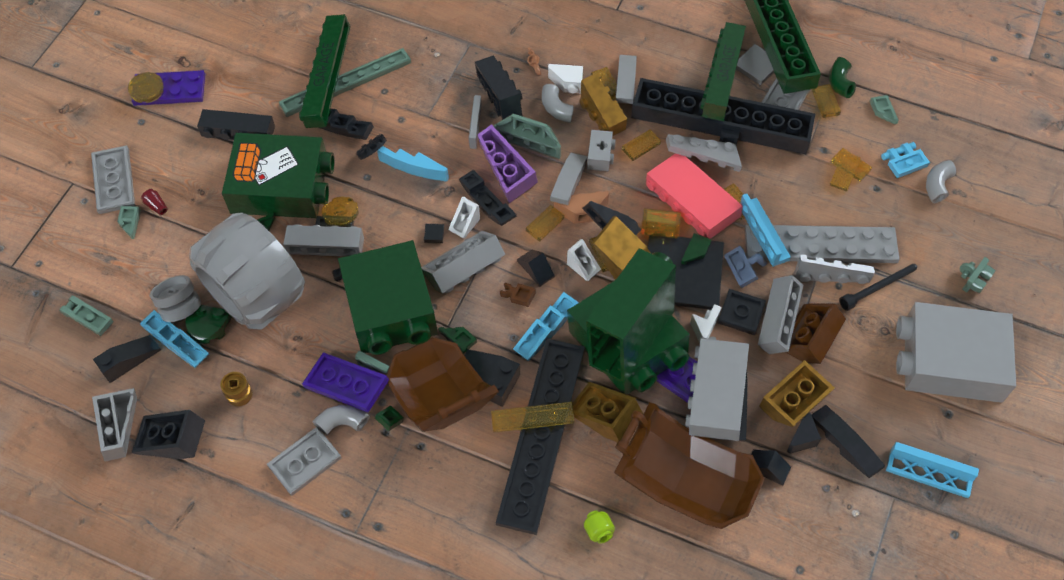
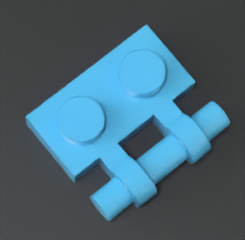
[881,142,930,178]

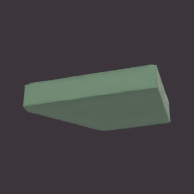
[869,95,899,124]
[117,206,141,239]
[355,351,390,373]

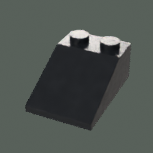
[464,349,520,407]
[132,410,205,459]

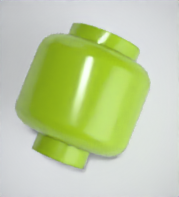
[584,510,615,544]

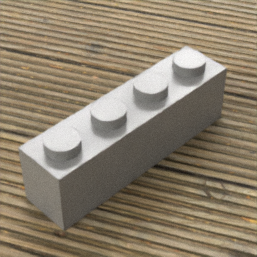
[283,224,364,256]
[758,275,803,354]

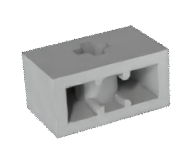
[587,130,616,171]

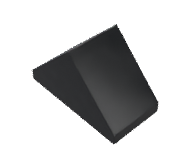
[517,250,555,287]
[786,412,821,454]
[751,449,791,486]

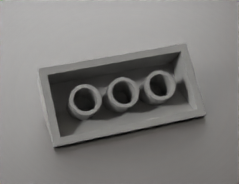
[421,231,505,293]

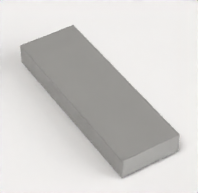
[469,95,482,149]

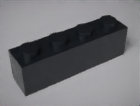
[197,109,275,140]

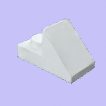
[690,304,721,343]

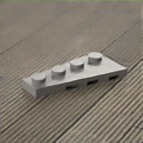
[666,134,742,172]
[793,254,875,284]

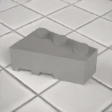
[92,388,137,461]

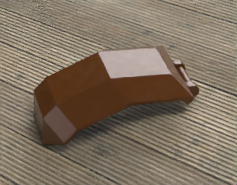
[387,337,499,432]
[614,402,765,529]

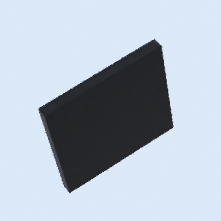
[648,233,724,310]

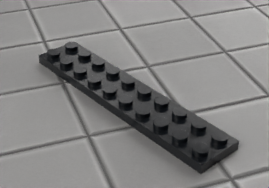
[496,338,585,535]

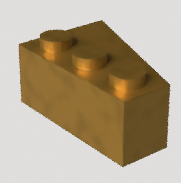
[579,72,627,136]

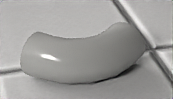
[541,84,574,123]
[926,160,956,204]
[312,405,370,435]

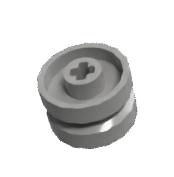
[149,275,201,322]

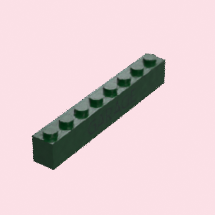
[299,14,350,128]
[700,22,746,121]

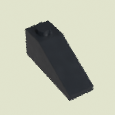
[582,201,642,235]
[93,335,161,383]

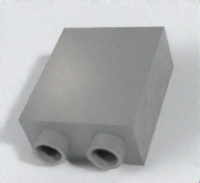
[896,302,1016,403]

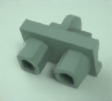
[960,257,996,293]

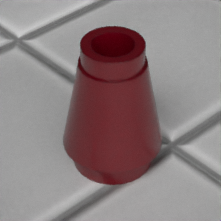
[141,189,168,215]

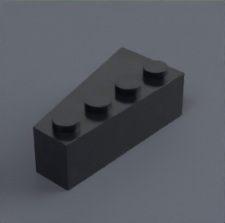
[475,55,523,120]

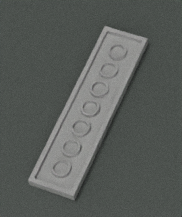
[745,225,900,263]

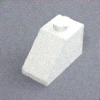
[548,64,583,94]

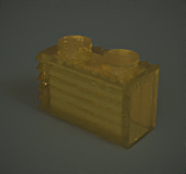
[641,208,681,239]

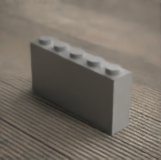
[685,339,749,441]

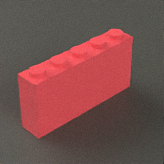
[646,153,743,239]

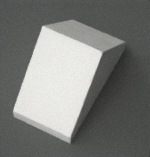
[448,197,480,238]
[567,239,601,281]

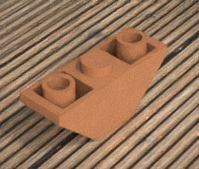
[553,191,609,224]

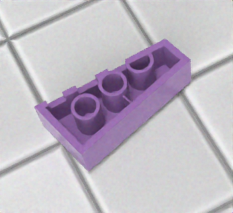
[478,124,538,203]

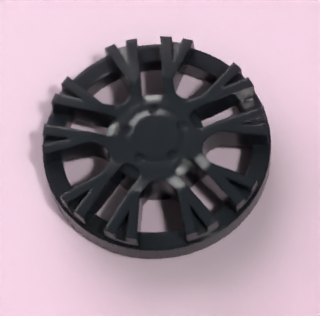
[356,134,387,160]

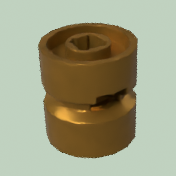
[220,371,253,407]

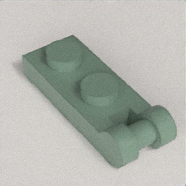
[59,295,114,336]

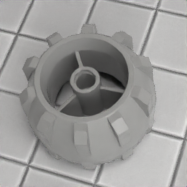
[189,213,305,330]

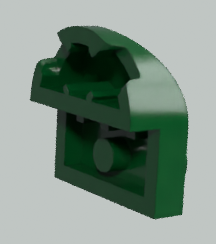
[186,305,232,344]

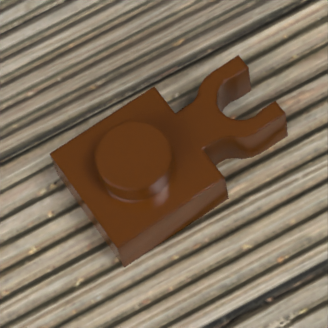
[500,283,536,307]

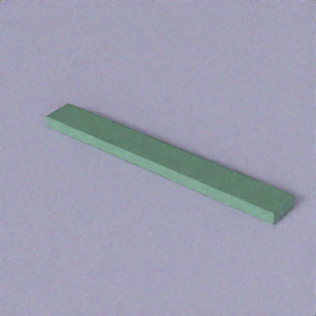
[279,48,411,117]

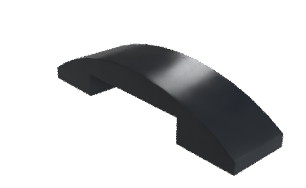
[459,170,517,226]

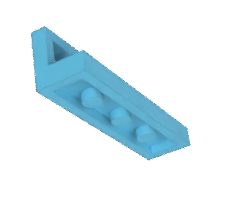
[740,194,791,267]
[886,442,979,498]

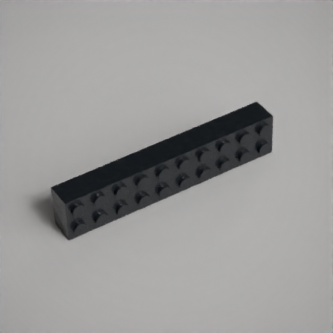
[631,78,816,154]

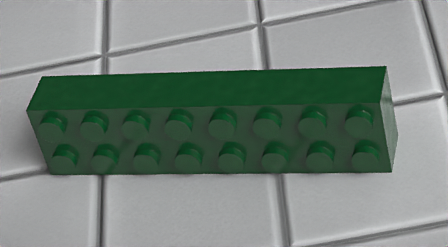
[744,0,821,94]

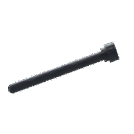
[839,264,917,311]

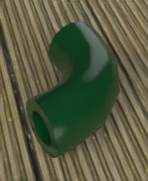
[829,57,856,98]

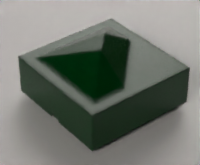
[375,405,404,431]

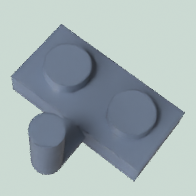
[724,246,767,288]

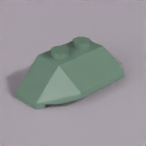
[494,114,561,159]

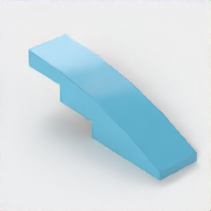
[377,146,449,182]
[513,292,578,361]
[140,310,209,368]

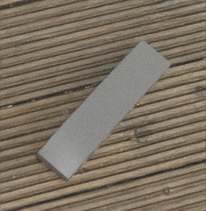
[616,55,637,104]
[550,153,588,205]

